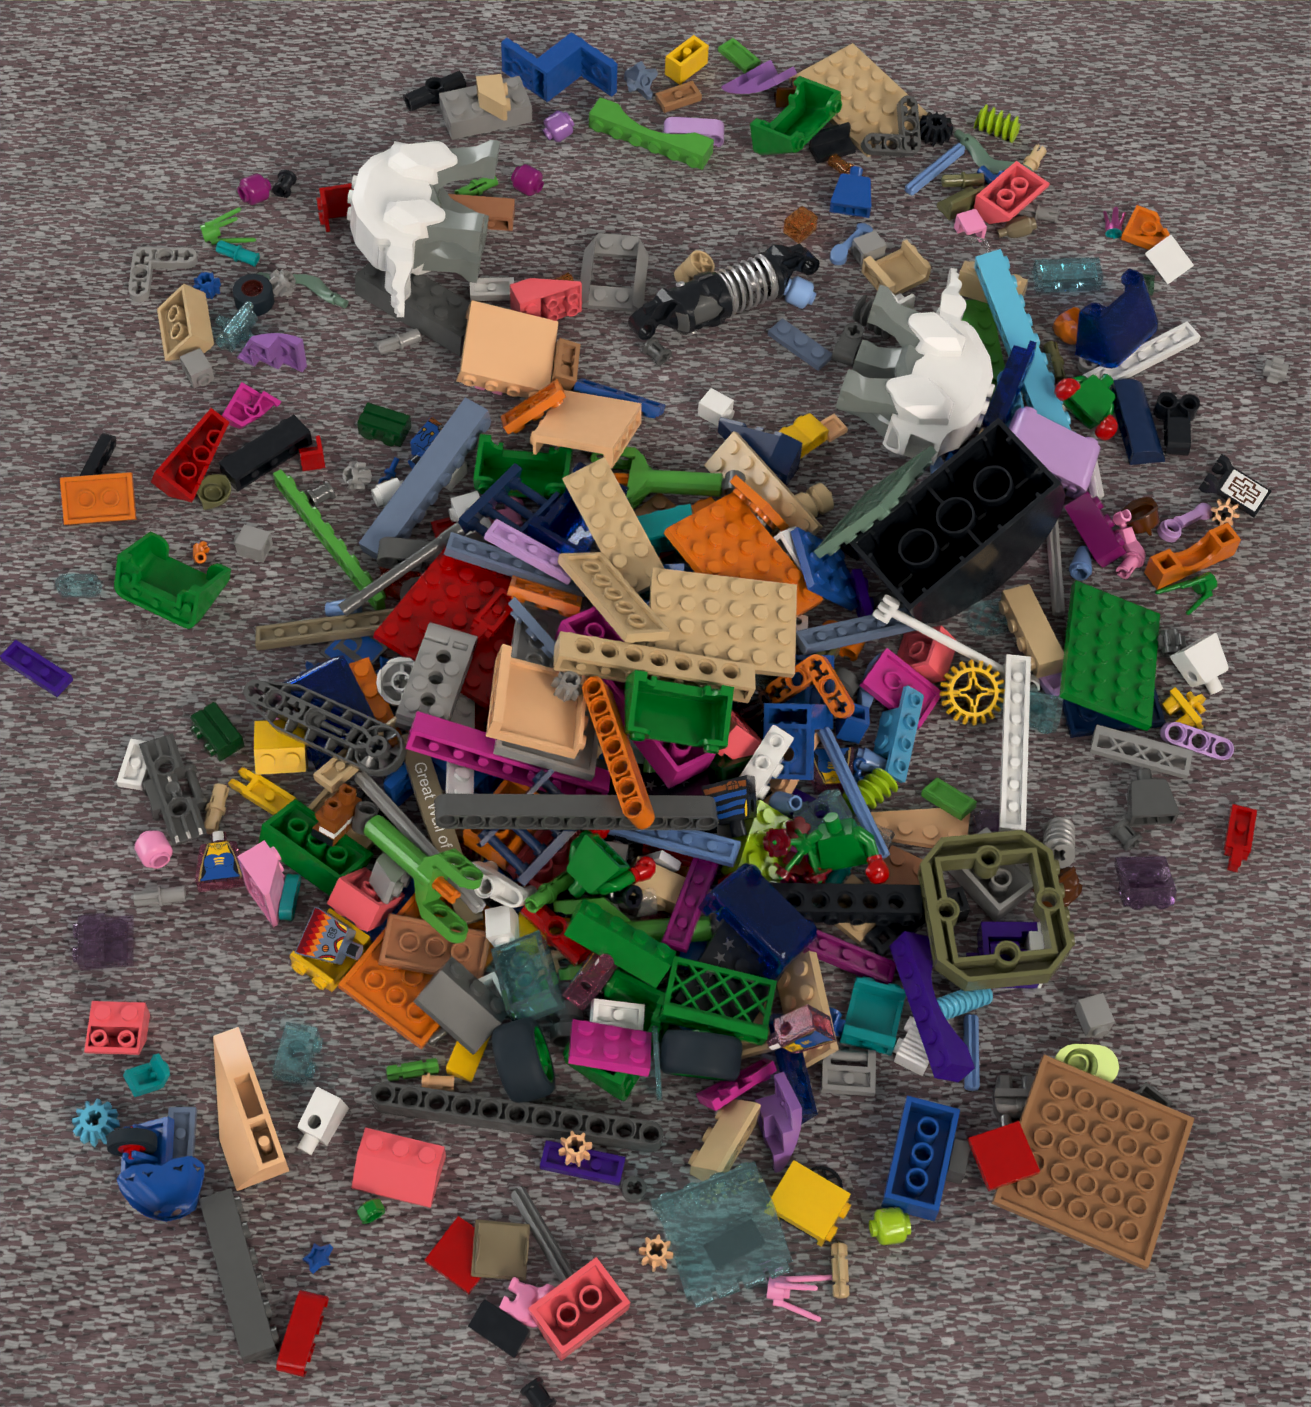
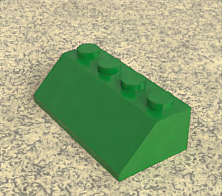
[258,799,373,896]
[564,899,676,988]

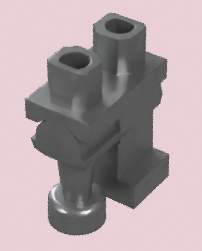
[992,1075,1035,1127]

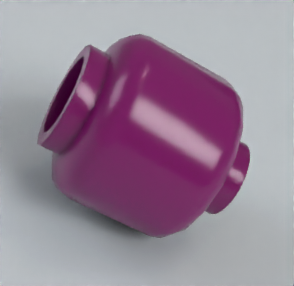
[511,164,544,196]
[237,173,271,205]

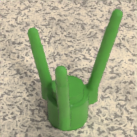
[200,207,256,245]

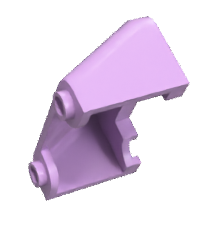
[1008,406,1101,499]

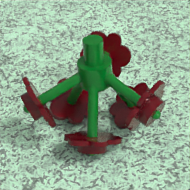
[763,816,832,883]

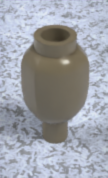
[997,215,1037,238]

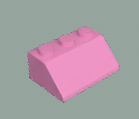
[237,840,285,928]

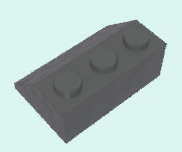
[413,957,511,1055]

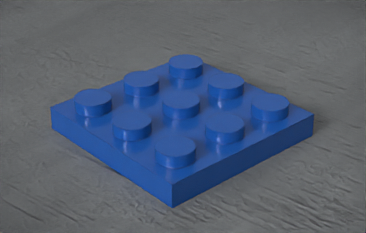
[791,527,858,611]

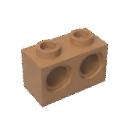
[551,338,581,391]

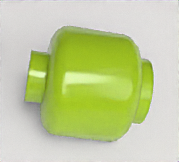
[869,1207,911,1245]

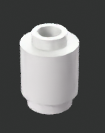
[371,478,403,507]

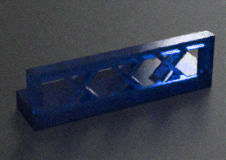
[983,341,1037,426]
[769,1013,818,1125]

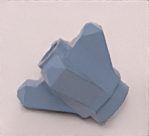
[624,61,658,100]

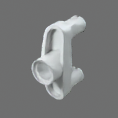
[466,861,538,908]

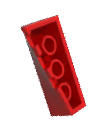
[151,408,229,503]

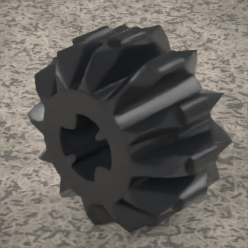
[919,111,953,147]
[737,685,772,729]

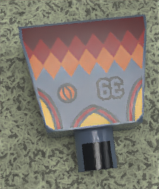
[295,907,363,965]

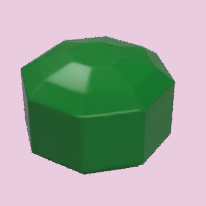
[357,1199,385,1224]

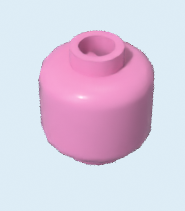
[134,830,173,869]

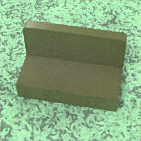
[937,186,985,221]

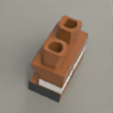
[311,784,362,847]

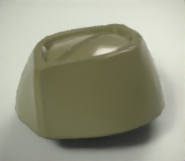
[197,474,231,510]

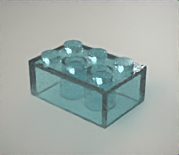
[491,930,566,1021]

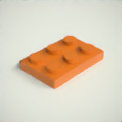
[501,379,566,435]
[60,472,137,525]
[729,475,789,532]
[507,575,582,617]

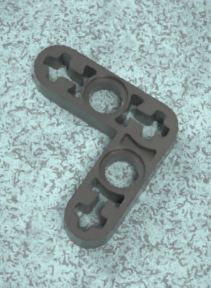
[861,95,921,157]

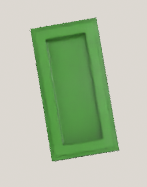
[718,38,761,73]
[921,778,977,820]

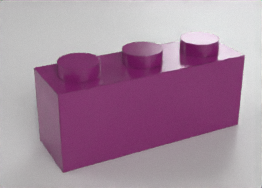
[1064,491,1127,567]

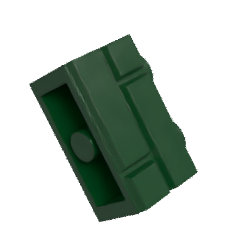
[357,402,412,447]
[190,702,245,762]

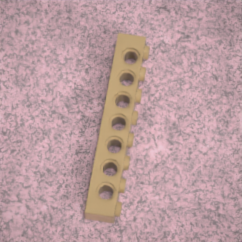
[553,631,756,703]

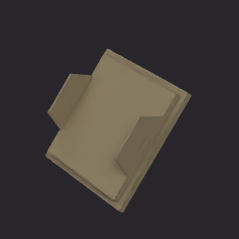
[471,1219,530,1281]

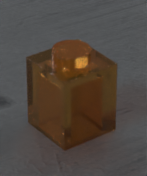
[783,206,818,244]

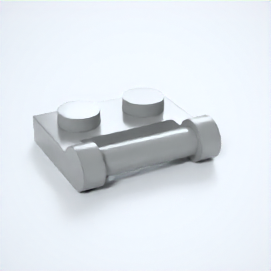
[821,1049,876,1096]

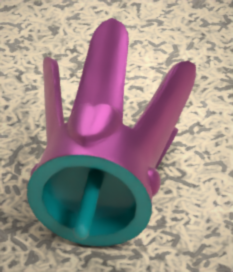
[1103,207,1126,239]

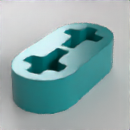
[279,873,301,921]

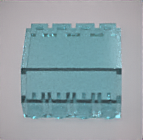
[651,1162,793,1308]

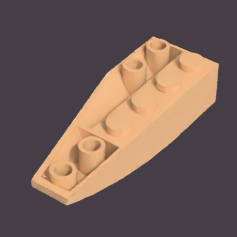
[213,1027,289,1191]

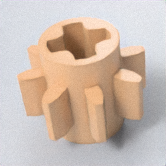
[1211,498,1240,526]
[559,1131,592,1167]
[639,1234,673,1272]

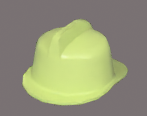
[1055,1044,1119,1083]

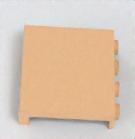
[456,300,558,398]
[530,390,642,468]
[486,644,589,759]

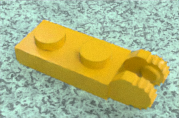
[228,767,298,815]

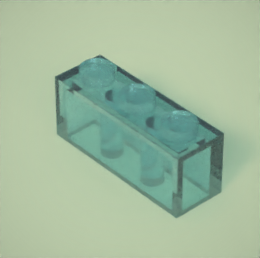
[1032,257,1104,293]

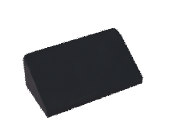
[468,1299,530,1358]

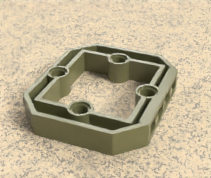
[917,830,1075,991]

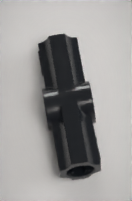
[403,71,467,111]

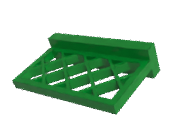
[659,956,777,1046]

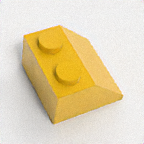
[254,719,308,775]

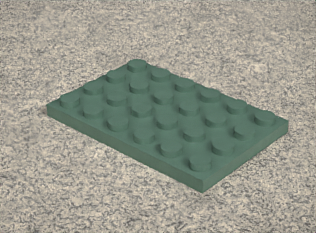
[813,445,937,559]

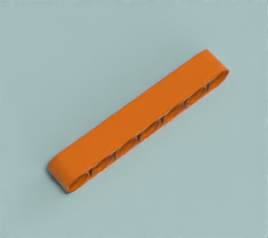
[582,676,655,829]

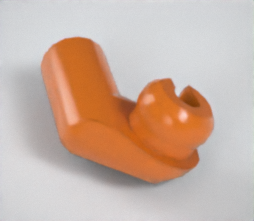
[193,541,210,564]

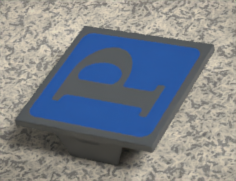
[319,636,388,674]

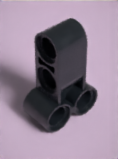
[1153,392,1200,456]

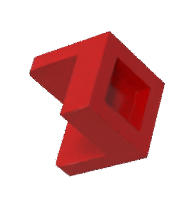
[299,435,326,471]

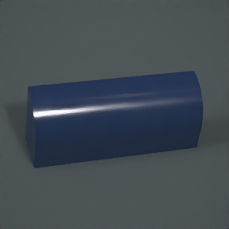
[1110,379,1165,465]

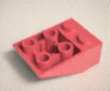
[510,278,582,321]

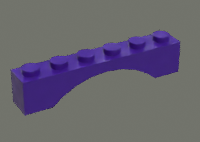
[889,931,975,1082]

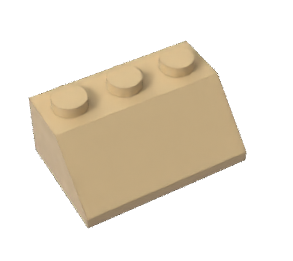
[958,261,1028,303]
[157,284,214,361]
[688,1099,761,1190]

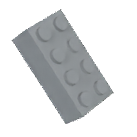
[439,76,532,140]

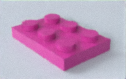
[859,648,942,730]
[568,1019,652,1077]

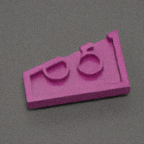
[696,1058,777,1111]

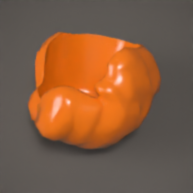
[1052,307,1098,345]

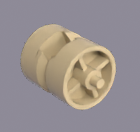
[674,250,715,283]
[795,483,834,518]

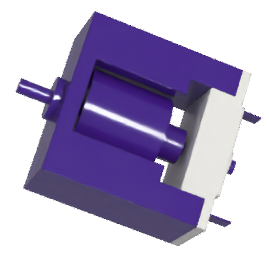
[966,922,1044,988]

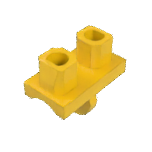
[1162,687,1206,729]

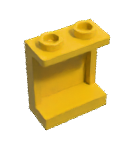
[290,908,372,992]
[765,1160,852,1247]

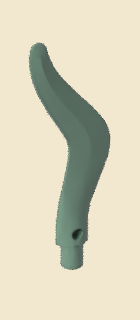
[954,129,1034,174]
[258,272,348,309]

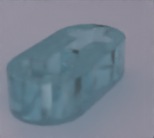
[55,574,102,598]

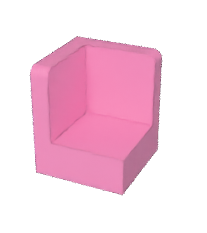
[954,209,987,241]

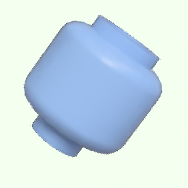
[783,276,816,309]

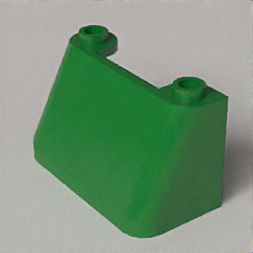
[750,76,842,156]
[473,434,573,501]
[114,531,231,629]
[625,670,734,754]
[563,969,673,1102]

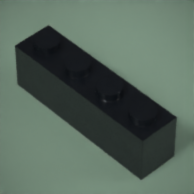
[219,414,313,492]

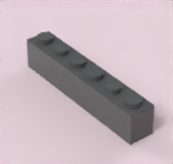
[199,1188,281,1364]

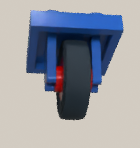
[107,1116,174,1181]

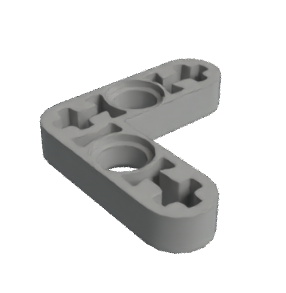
[128,247,198,302]

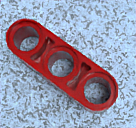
[276,1290,329,1377]

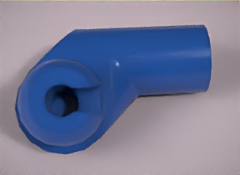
[977,165,1004,184]

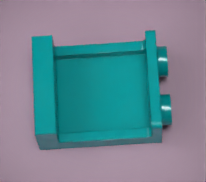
[840,977,906,1056]

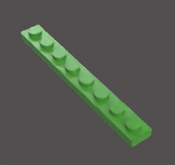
[273,469,386,611]

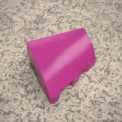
[222,382,282,429]

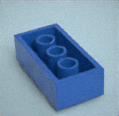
[881,1095,960,1221]

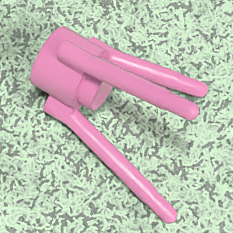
[767,1275,832,1322]

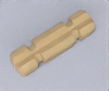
[831,1242,849,1299]

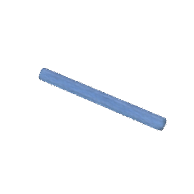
[818,727,890,859]

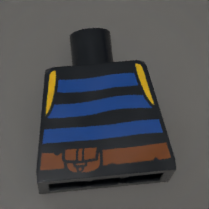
[701,775,757,838]

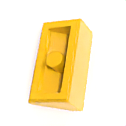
[446,1036,491,1083]

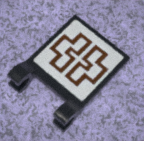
[1198,454,1271,518]

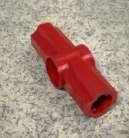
[521,905,591,967]

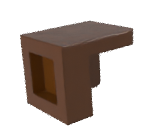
[774,78,797,108]

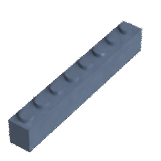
[359,397,491,560]

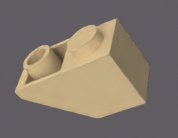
[476,74,511,121]

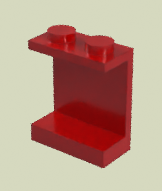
[316,183,354,232]

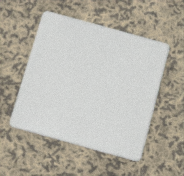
[1145,235,1194,284]

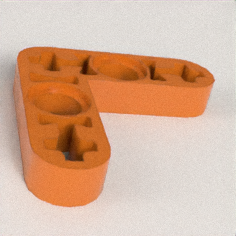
[765,654,855,719]

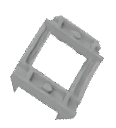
[580,233,649,312]

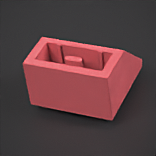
[84,1001,150,1055]

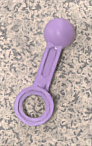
[1157,503,1213,543]

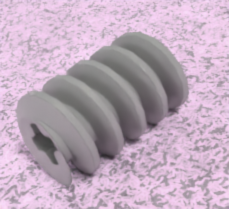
[1043,817,1075,868]

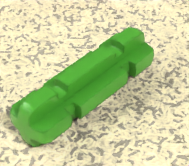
[386,1058,439,1082]

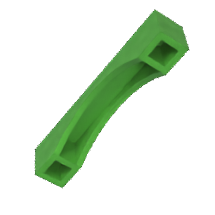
[589,97,714,170]

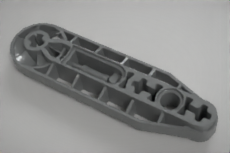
[243,679,407,777]

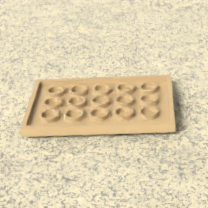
[789,43,928,157]
[647,568,797,678]

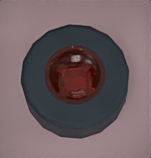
[233,274,274,317]

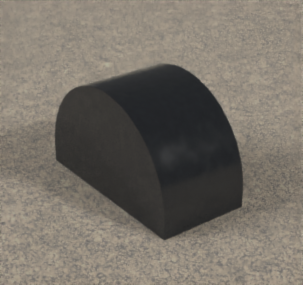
[850,418,1065,623]

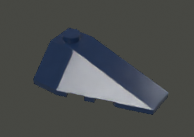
[718,417,803,486]

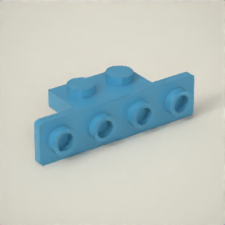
[873,685,924,783]

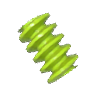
[974,104,1021,143]
[842,768,898,820]

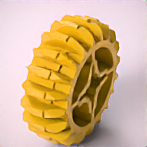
[939,660,1005,726]

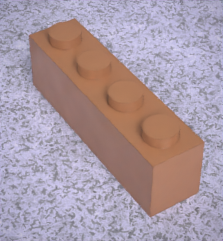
[448,194,515,231]

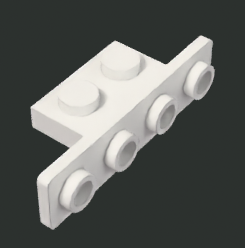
[739,725,794,801]

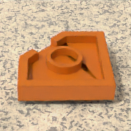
[1121,205,1170,250]

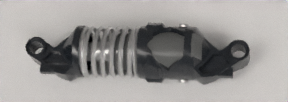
[628,243,820,340]

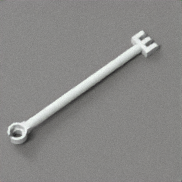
[873,595,1040,696]

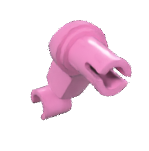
[1113,509,1146,579]

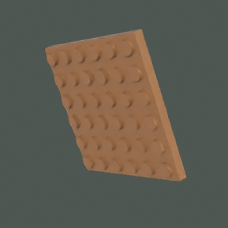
[991,1054,1194,1270]

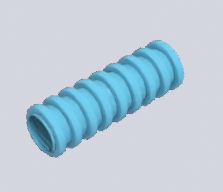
[936,989,993,1020]

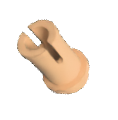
[421,1073,454,1092]

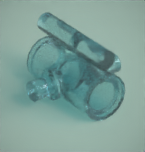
[215,301,258,353]

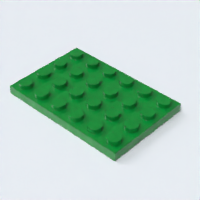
[1059,580,1160,731]

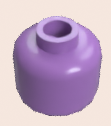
[542,110,575,142]

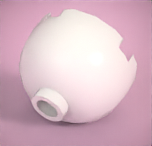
[376,657,415,707]

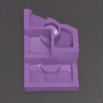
[721,60,797,94]
[237,333,307,372]
[755,1072,802,1173]

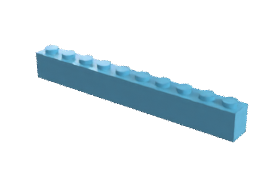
[974,249,1076,433]

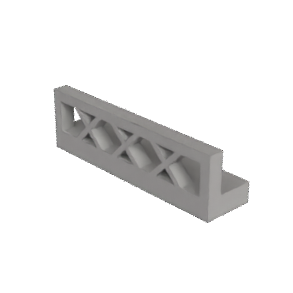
[1090,725,1193,779]

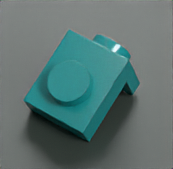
[123,1053,170,1098]

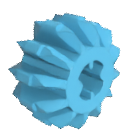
[72,1099,120,1147]

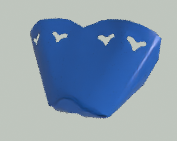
[116,1156,205,1222]

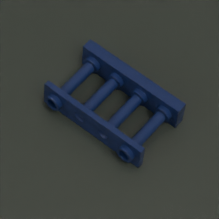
[458,463,560,537]
[476,768,578,887]

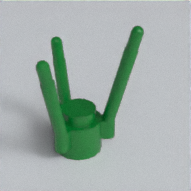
[1155,572,1217,615]

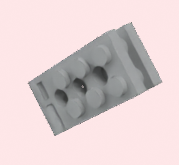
[395,622,478,731]

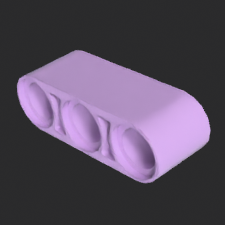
[663,117,724,147]
[1160,722,1234,760]

